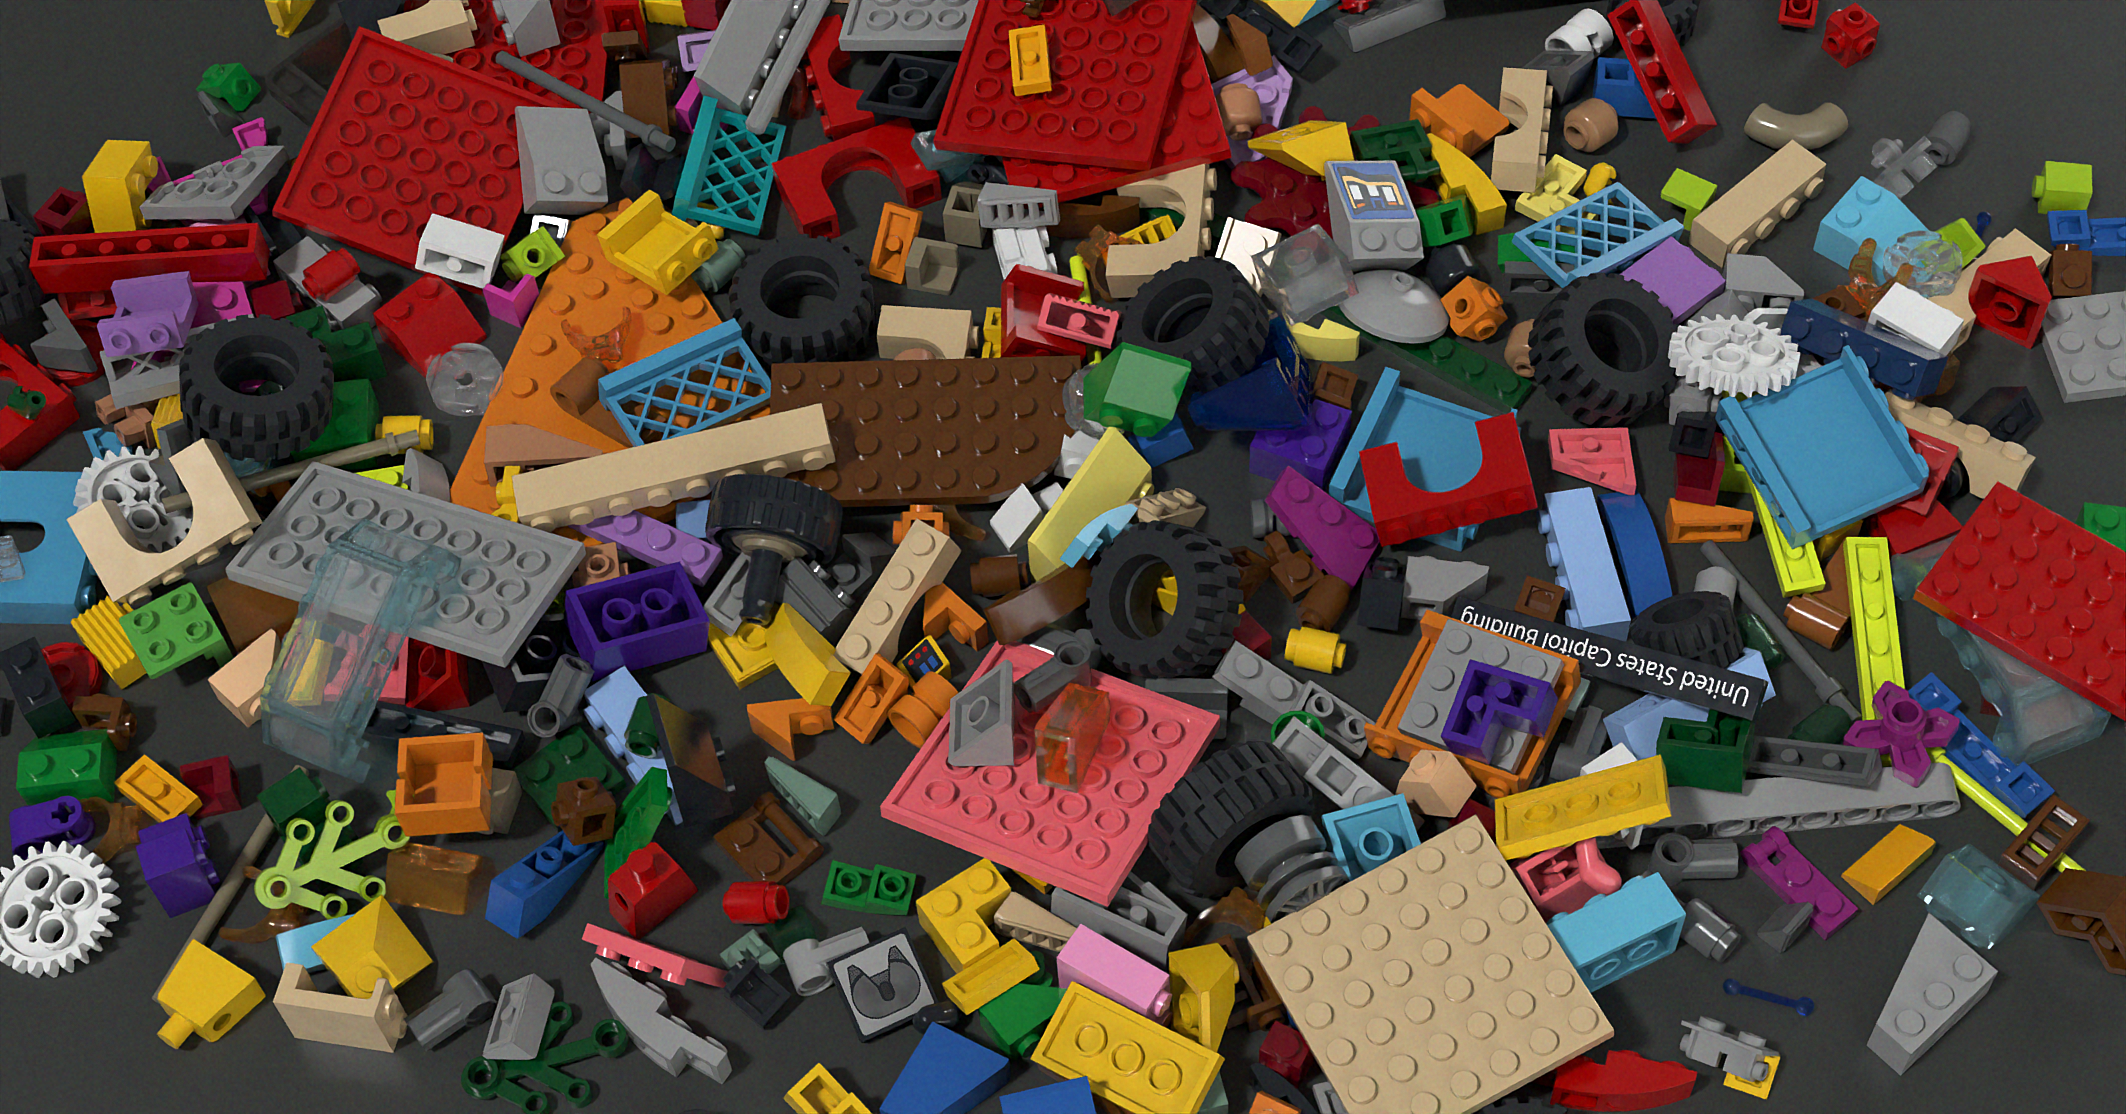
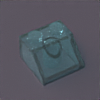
[1917,843,2040,949]

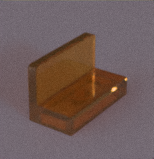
[385,842,483,915]

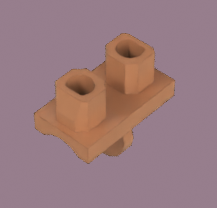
[95,385,160,449]

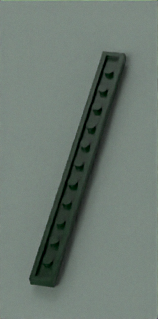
[1140,207,1533,414]

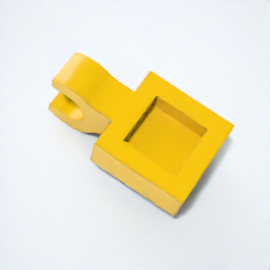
[491,466,523,524]

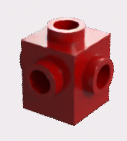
[1821,2,1880,69]

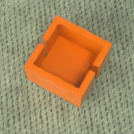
[395,732,493,837]

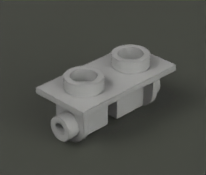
[1680,1016,1779,1082]

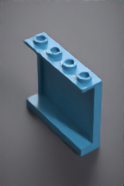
[1715,345,1929,549]
[1329,367,1521,552]

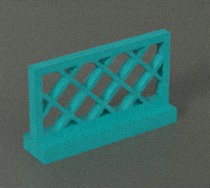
[672,95,786,236]

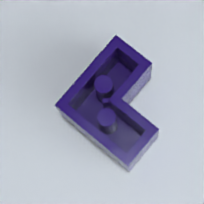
[1249,399,1352,491]
[1440,659,1558,764]
[136,813,221,918]

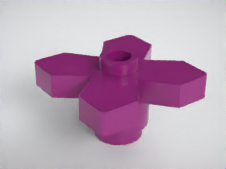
[1843,681,1960,787]

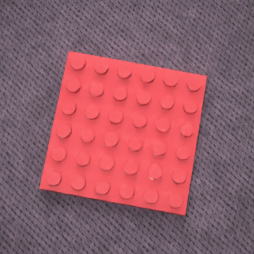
[880,641,1220,907]

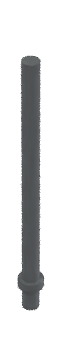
[496,51,676,152]

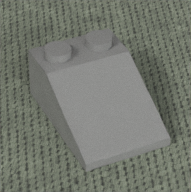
[515,106,608,215]

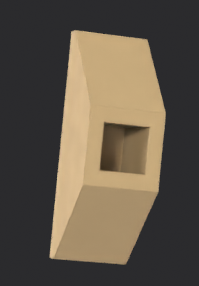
[1125,488,1206,528]

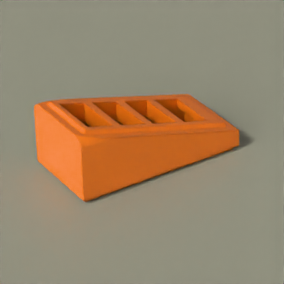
[1665,498,1754,543]

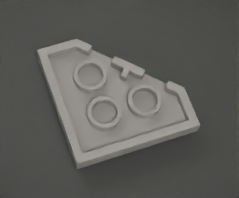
[139,146,289,221]

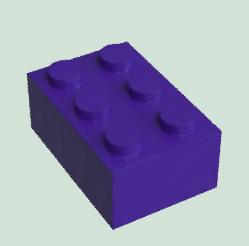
[564,561,710,681]

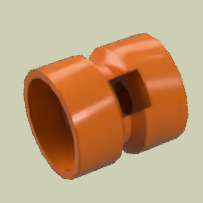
[887,671,959,749]

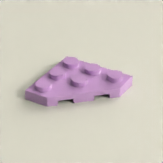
[1211,55,1293,170]

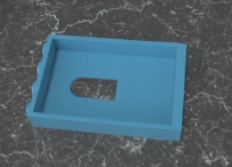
[0,471,98,624]

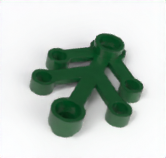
[461,1002,628,1114]

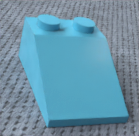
[1813,176,1934,294]

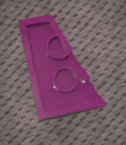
[1264,466,1380,591]

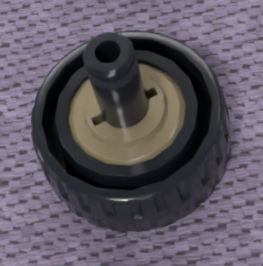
[705,474,843,625]

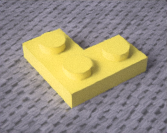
[1515,154,1599,236]

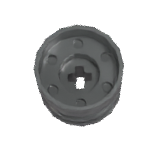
[1234,815,1350,924]

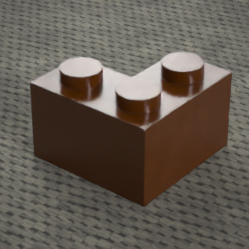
[619,59,679,138]
[2036,868,2126,976]

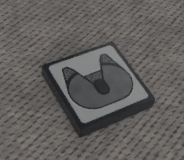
[826,927,939,1043]

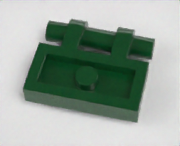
[1349,119,1440,183]

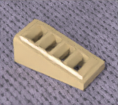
[994,892,1077,952]

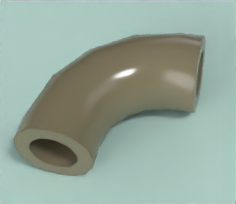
[1744,103,1848,150]

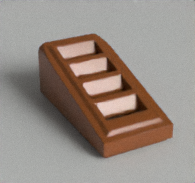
[1226,14,1273,76]

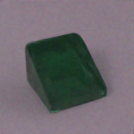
[764,905,817,965]

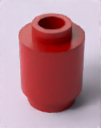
[302,248,361,301]
[723,881,789,924]

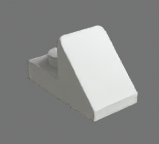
[990,482,1063,553]

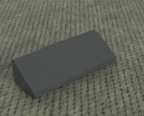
[1333,0,1446,52]
[1747,735,1882,786]

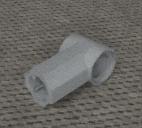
[783,926,869,996]

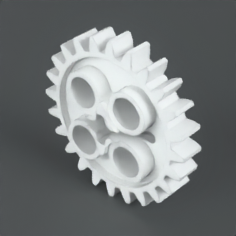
[1668,314,1800,398]
[73,446,193,553]
[0,841,121,978]

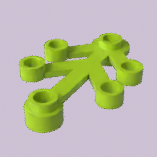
[254,800,410,920]

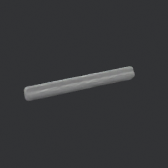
[745,0,831,135]

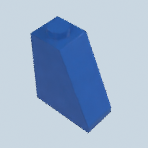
[879,1021,1011,1114]

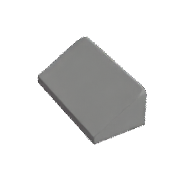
[483,973,554,1060]

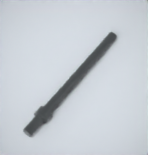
[1700,540,1863,727]

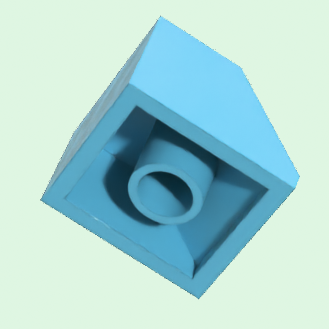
[1321,793,1421,882]

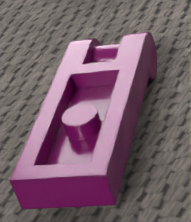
[1741,826,1858,941]

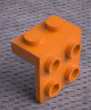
[1409,84,1509,158]

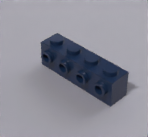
[1780,299,1948,400]

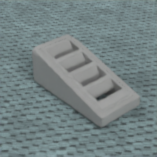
[977,182,1060,228]

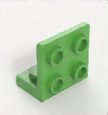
[119,582,234,679]

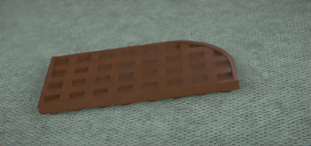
[770,355,1082,507]

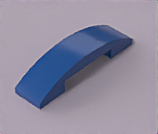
[2047,210,2126,256]
[1597,490,1673,619]
[1908,672,2055,818]

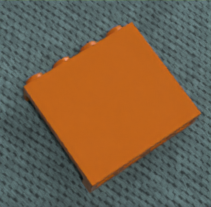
[1364,609,1581,799]

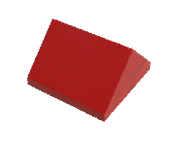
[1968,256,2052,350]
[405,638,470,712]

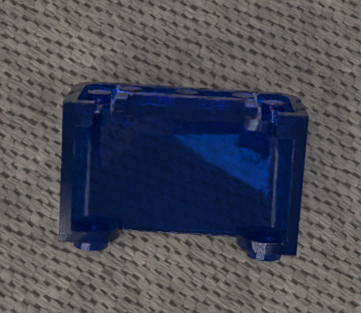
[1188,309,1313,431]

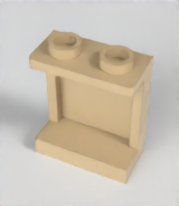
[273,962,408,1053]

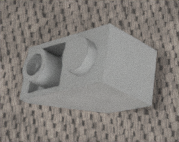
[1722,253,1804,313]
[1401,556,1489,620]

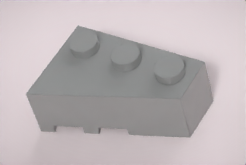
[1051,871,1187,972]
[1867,913,1998,1076]

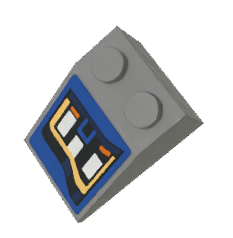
[1324,161,1424,272]

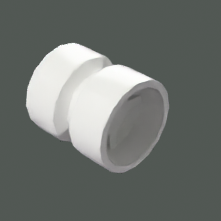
[1545,8,1614,58]

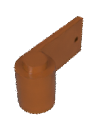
[550,357,668,448]
[1783,537,1851,651]

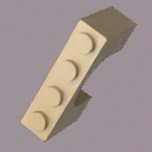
[377,0,478,54]
[1105,163,1217,298]
[877,305,979,359]
[66,438,263,605]

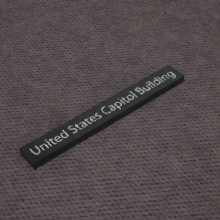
[1451,596,1769,723]

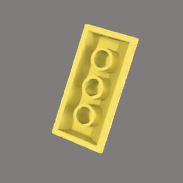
[1027,427,1154,584]

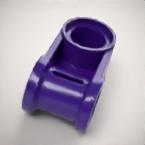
[9,796,96,860]

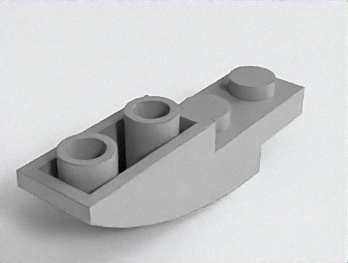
[1212,640,1376,759]
[1272,716,1425,832]
[591,958,732,1084]

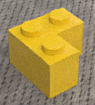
[82,140,158,233]
[916,858,1011,974]

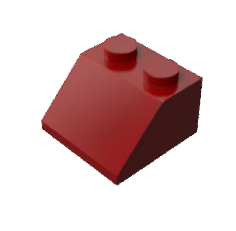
[373,272,487,382]

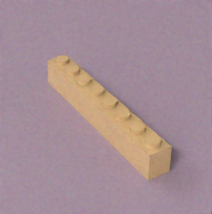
[512,403,836,533]

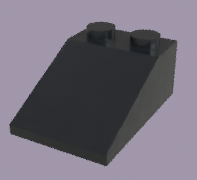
[856,53,958,120]
[481,613,602,713]
[646,694,737,828]

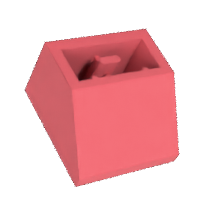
[1509,843,1608,923]

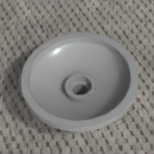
[1338,270,1450,343]

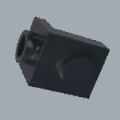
[723,956,791,1030]

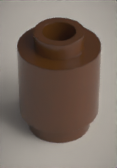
[970,554,1028,598]
[1296,575,1351,632]

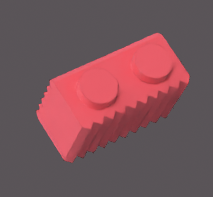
[1037,293,1122,349]

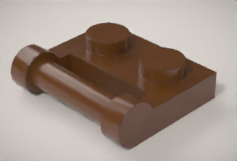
[713,791,824,886]

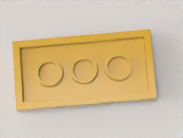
[1495,754,1671,861]
[1030,981,1225,1114]

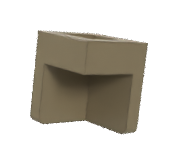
[905,237,960,295]

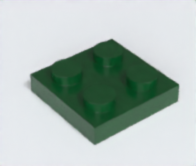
[511,724,627,833]

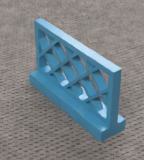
[1512,182,1684,289]
[598,318,771,447]

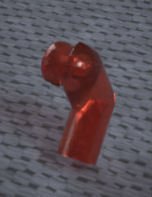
[787,67,810,120]

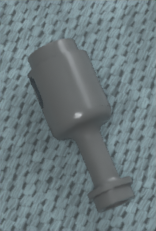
[1641,870,1741,963]

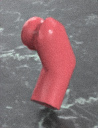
[1575,838,1622,895]

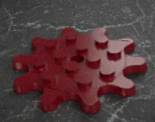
[1231,106,1439,273]

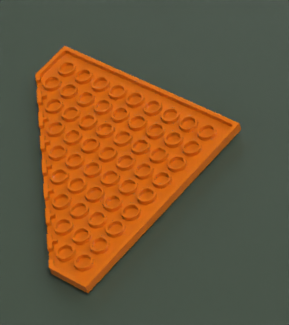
[450,197,770,547]

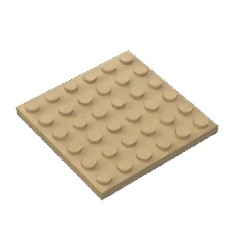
[1247,815,1614,1114]

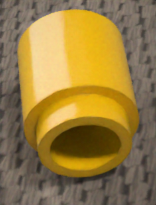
[375,416,434,454]
[1284,626,1347,674]

